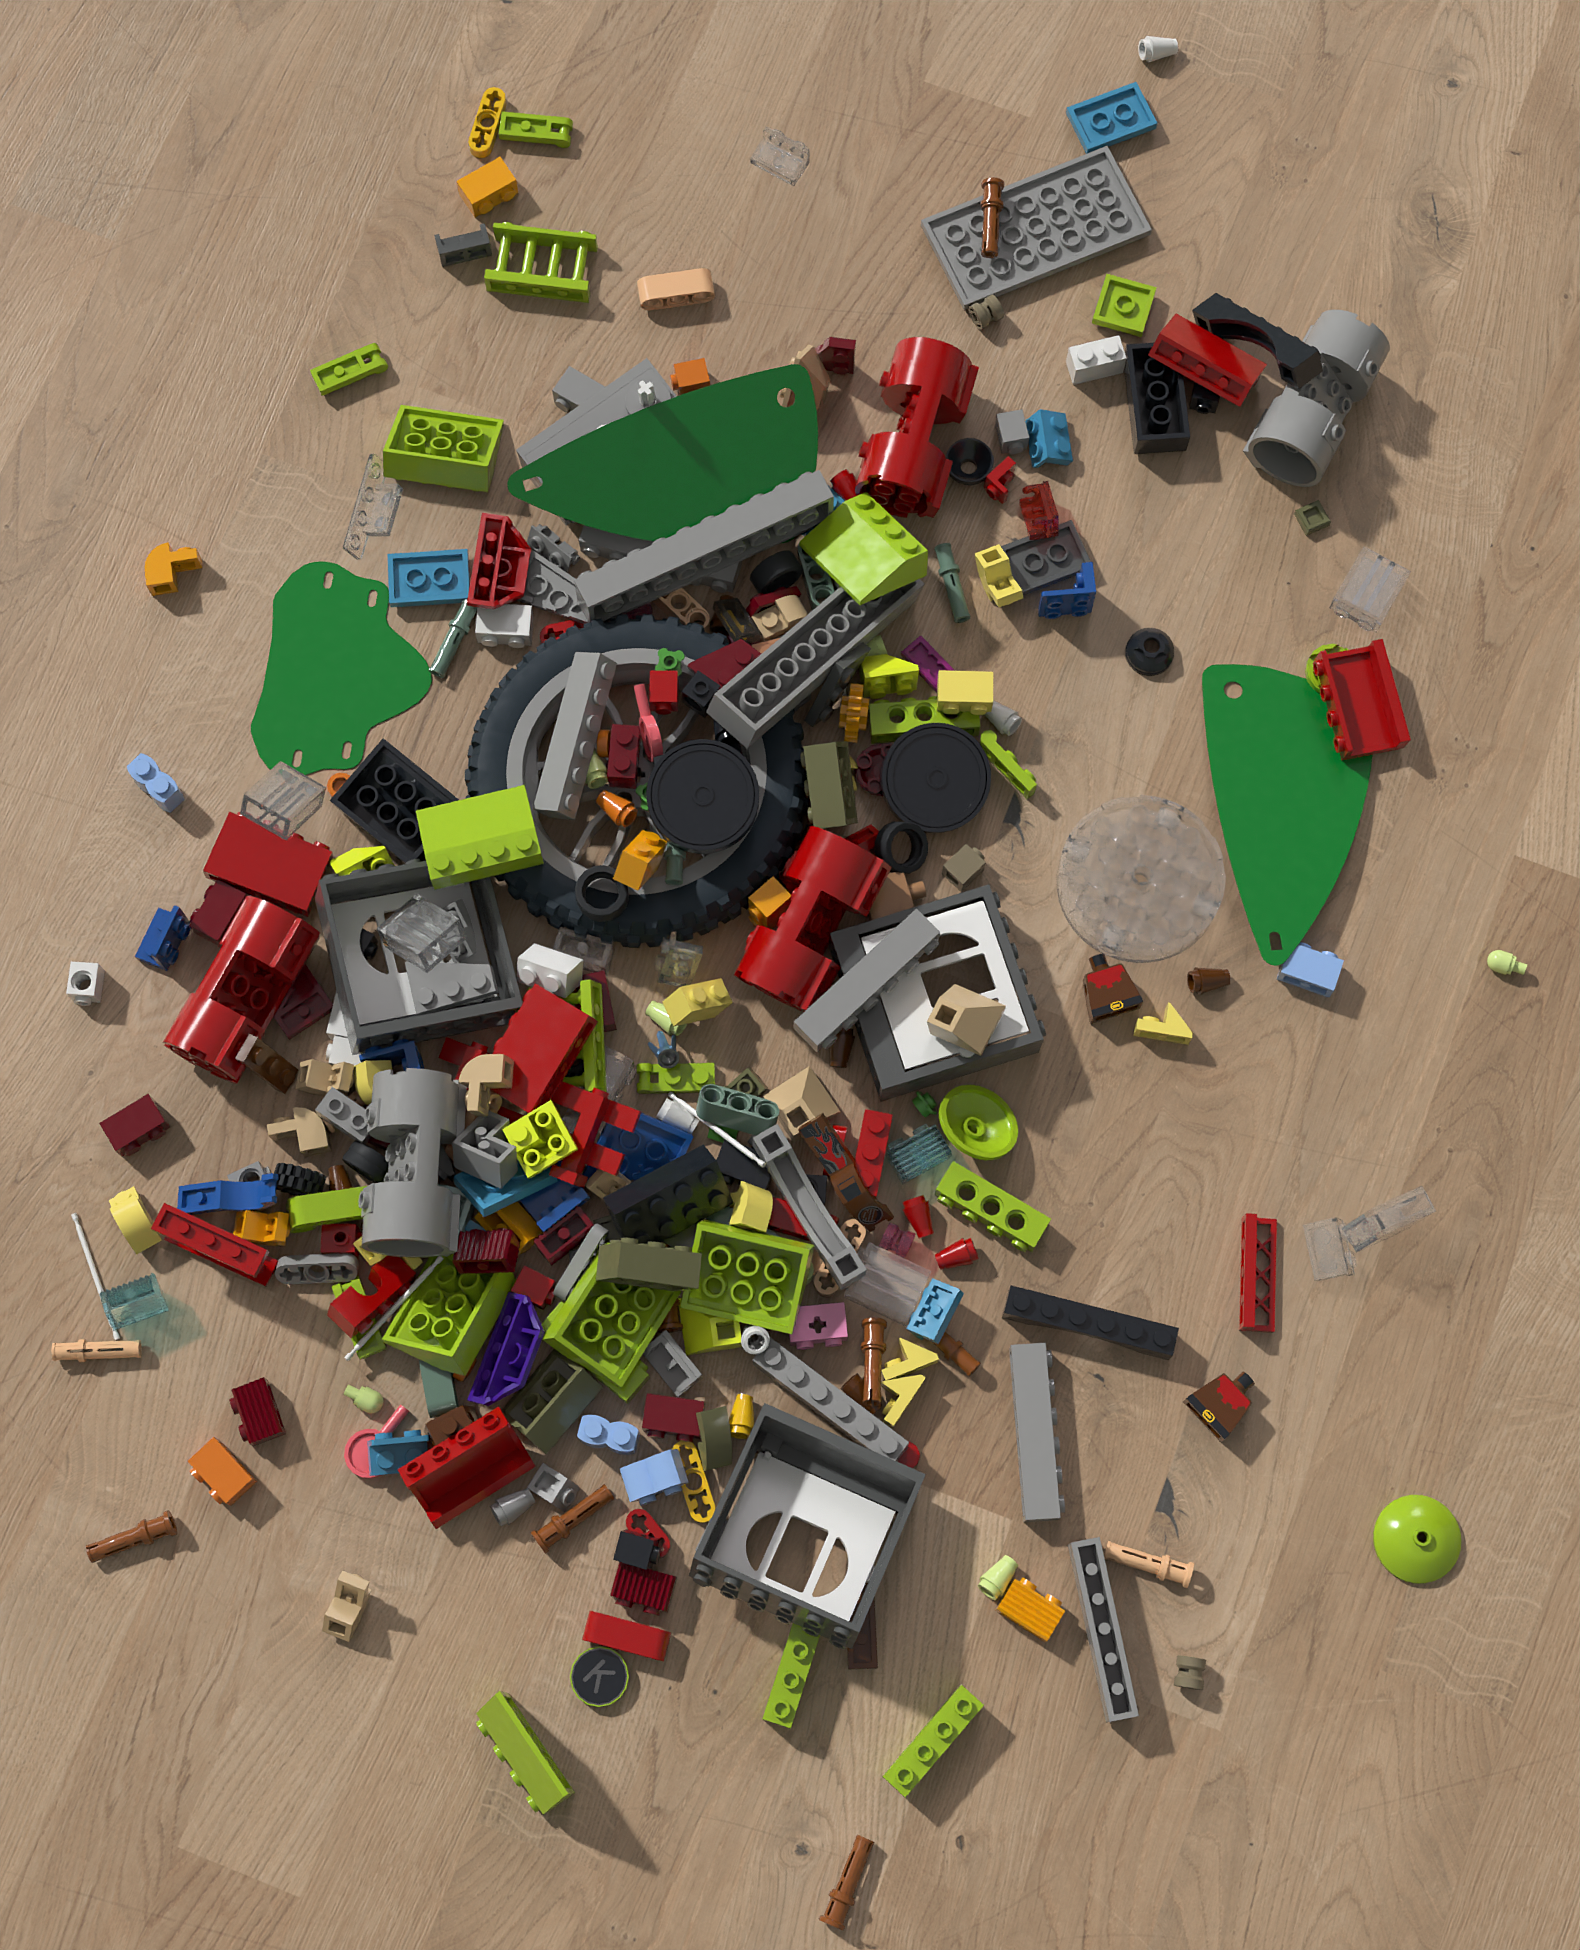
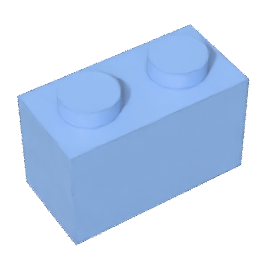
[1277,942,1344,998]

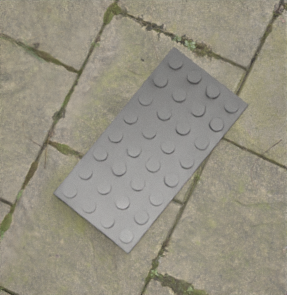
[921,146,1152,310]

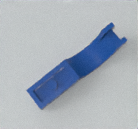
[177,1173,278,1215]

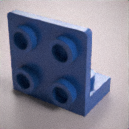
[1038,562,1096,619]
[135,905,191,971]
[359,1039,425,1071]
[520,1160,591,1232]

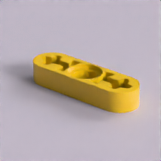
[468,87,507,158]
[672,1441,716,1524]

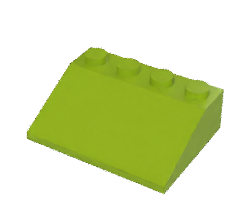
[383,405,504,492]
[799,492,928,605]
[416,785,544,890]
[680,1219,815,1334]
[542,1243,681,1388]
[382,1253,517,1376]
[476,1691,575,1815]

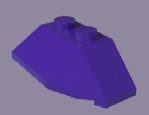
[467,1292,545,1406]

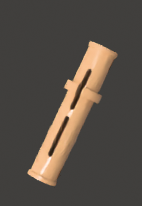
[51,1339,142,1363]

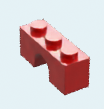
[855,1109,893,1199]
[327,1255,416,1338]

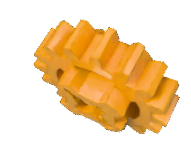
[839,683,869,743]

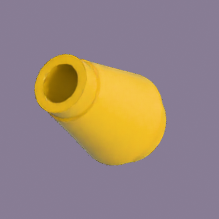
[729,1394,754,1439]

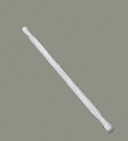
[668,1092,766,1168]
[71,1213,120,1341]
[344,1256,443,1361]

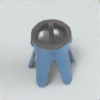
[648,1031,679,1069]

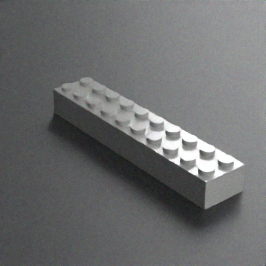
[574,470,834,623]
[707,579,925,748]

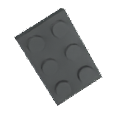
[1001,520,1091,596]

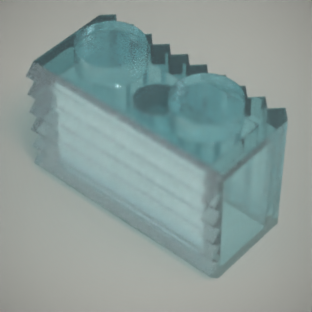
[885,1124,952,1185]
[99,1273,169,1331]

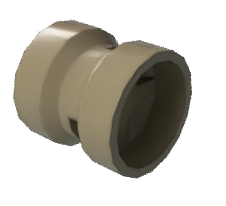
[969,294,1004,330]
[1174,1656,1207,1690]

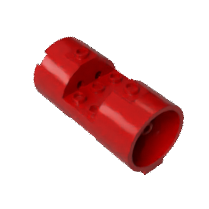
[855,337,979,518]
[734,826,892,1012]
[163,896,320,1084]

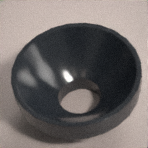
[946,438,994,485]
[1125,628,1174,676]

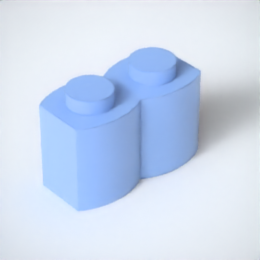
[127,753,185,813]
[577,1415,640,1455]
[620,1449,689,1506]

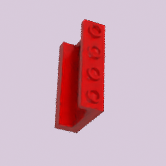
[1148,313,1267,407]
[1313,639,1411,760]
[203,812,333,917]
[490,983,598,1113]
[398,1406,536,1529]

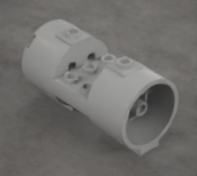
[1243,310,1390,487]
[358,1068,467,1257]

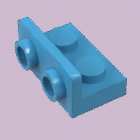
[906,1278,964,1344]
[367,1430,430,1476]

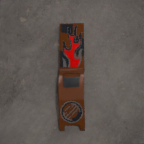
[798,1113,894,1232]

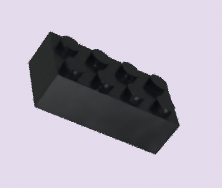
[1124,342,1190,454]
[603,1144,734,1244]

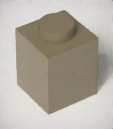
[942,844,986,892]

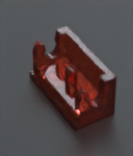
[1019,481,1059,540]

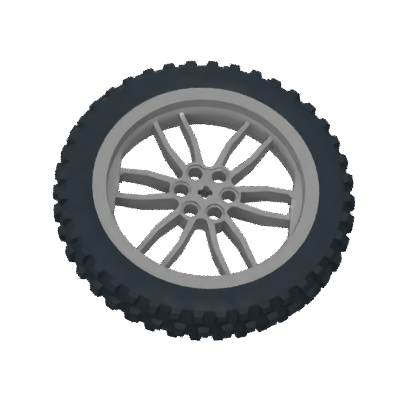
[465,614,809,948]

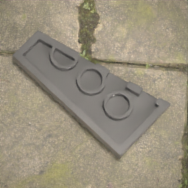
[517,551,609,624]

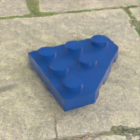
[582,1113,694,1181]

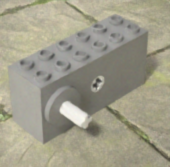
[516,358,677,525]

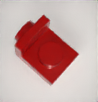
[984,456,1016,504]

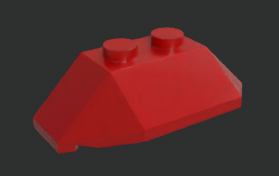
[467,513,531,610]

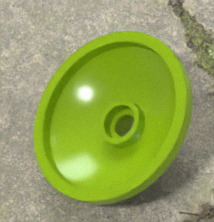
[939,1085,1018,1160]
[1373,1495,1461,1584]

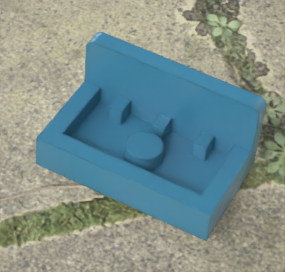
[1025,409,1073,468]

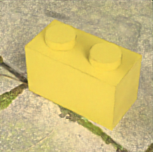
[937,670,993,715]
[662,978,733,1027]

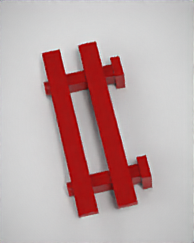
[438,1037,642,1188]

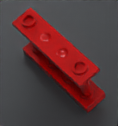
[151,1203,278,1287]

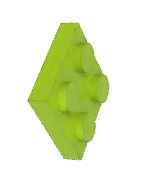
[1092,274,1157,337]

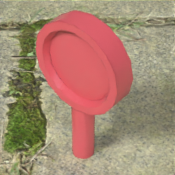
[634,684,663,763]
[344,1404,409,1479]

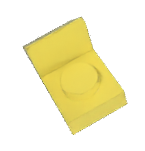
[1133,1002,1193,1045]
[881,1338,939,1381]
[881,1374,925,1429]

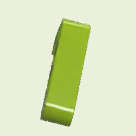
[286,1186,367,1233]

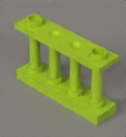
[484,222,598,303]
[529,979,607,1092]

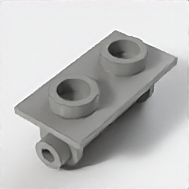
[527,524,580,573]

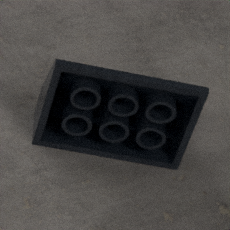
[330,738,459,864]

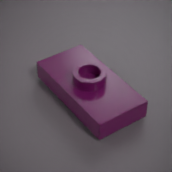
[901,635,955,693]

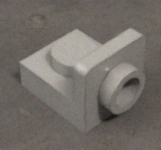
[527,1463,580,1512]

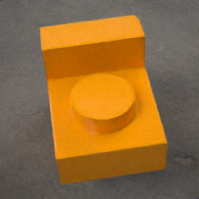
[144,542,203,596]
[233,1210,291,1246]

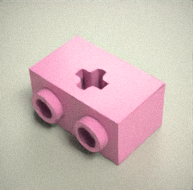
[789,1302,848,1350]

